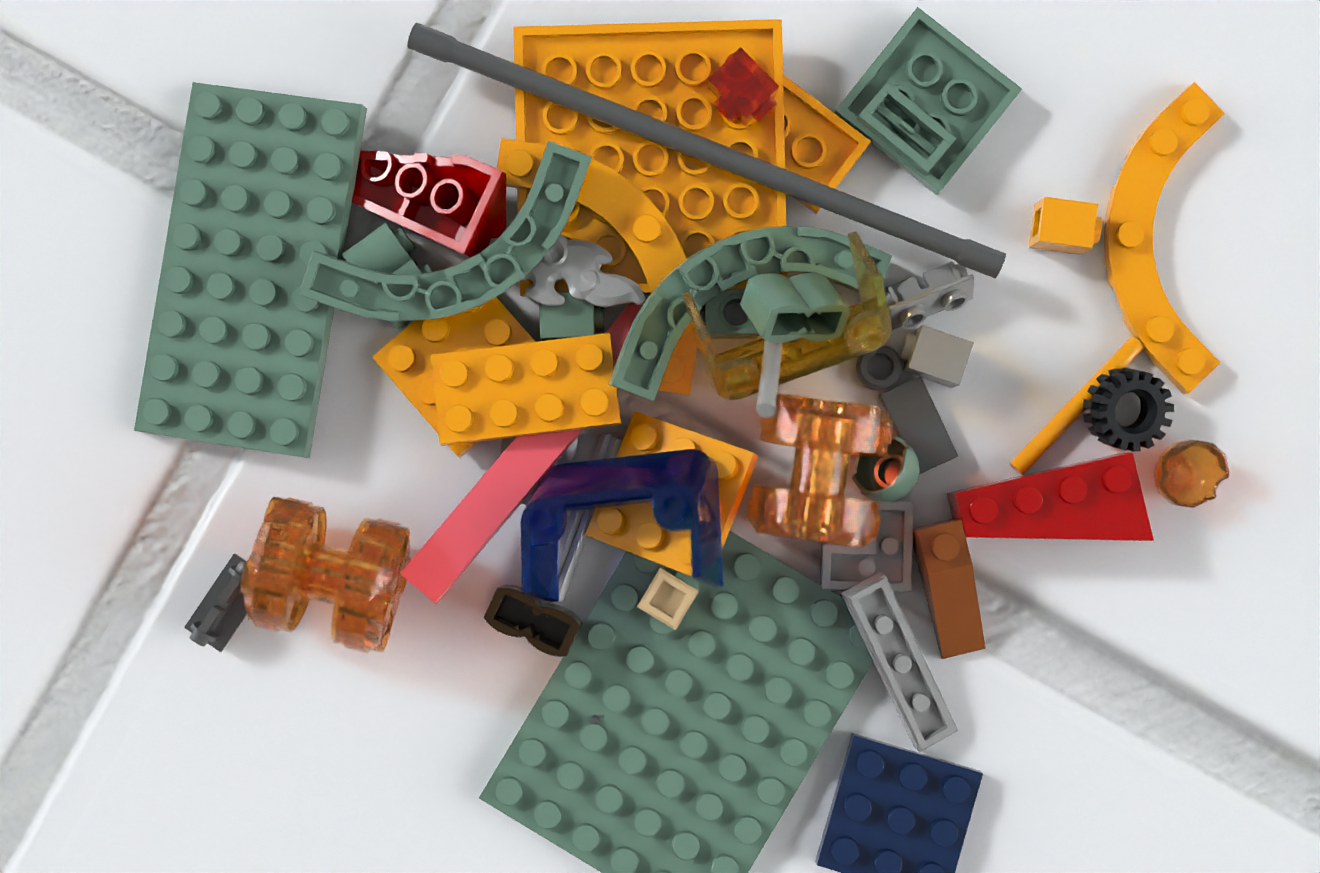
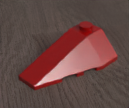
[352,150,506,259]

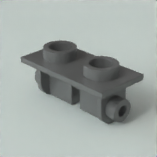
[184,553,271,652]

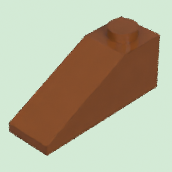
[913,519,986,659]

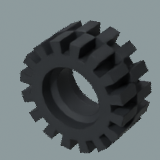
[1083,368,1174,452]

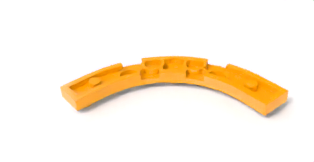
[1104,82,1225,394]
[497,138,699,395]

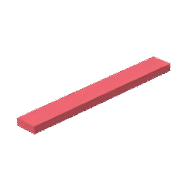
[400,303,641,604]

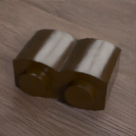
[484,585,583,657]

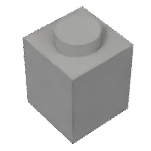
[899,325,974,388]

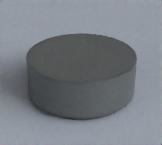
[856,345,902,390]

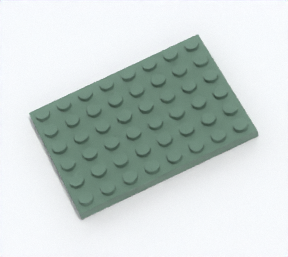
[479,531,873,873]

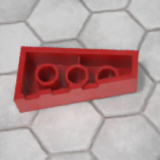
[946,452,1154,541]

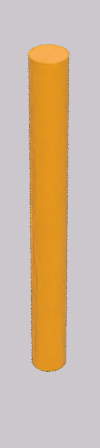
[1009,336,1145,475]

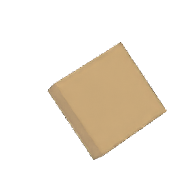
[637,567,699,630]

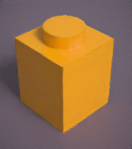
[1029,197,1102,255]

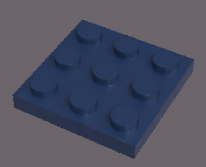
[815,733,983,873]

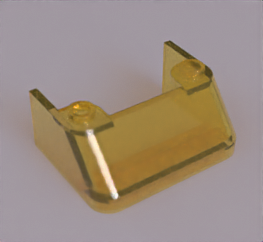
[681,231,892,400]

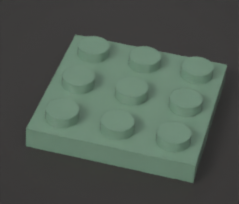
[834,7,1022,195]

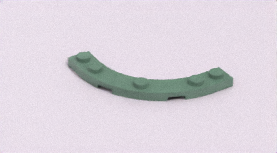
[298,141,592,321]
[608,226,892,401]

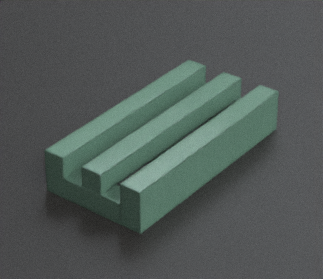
[857,81,956,175]

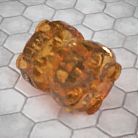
[746,394,894,548]
[241,496,411,653]

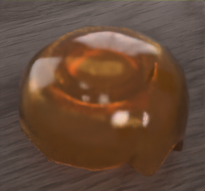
[1153,439,1230,508]

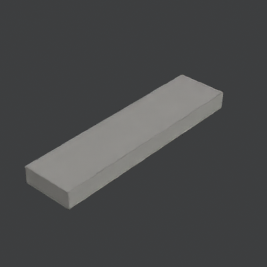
[841,572,958,752]

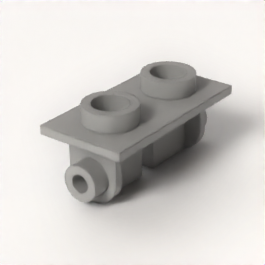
[879,261,974,331]

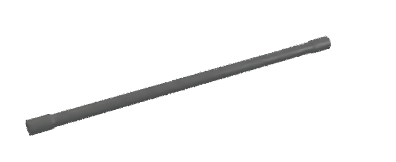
[407,22,1006,279]

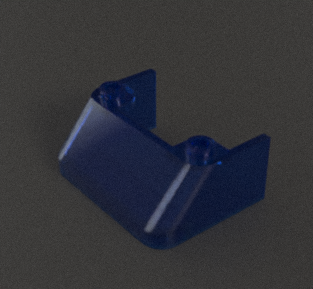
[521,449,724,602]

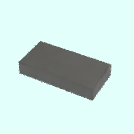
[879,376,958,474]

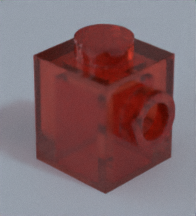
[707,47,779,126]

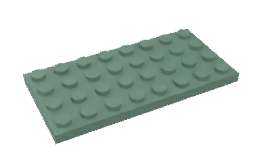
[134,82,367,458]

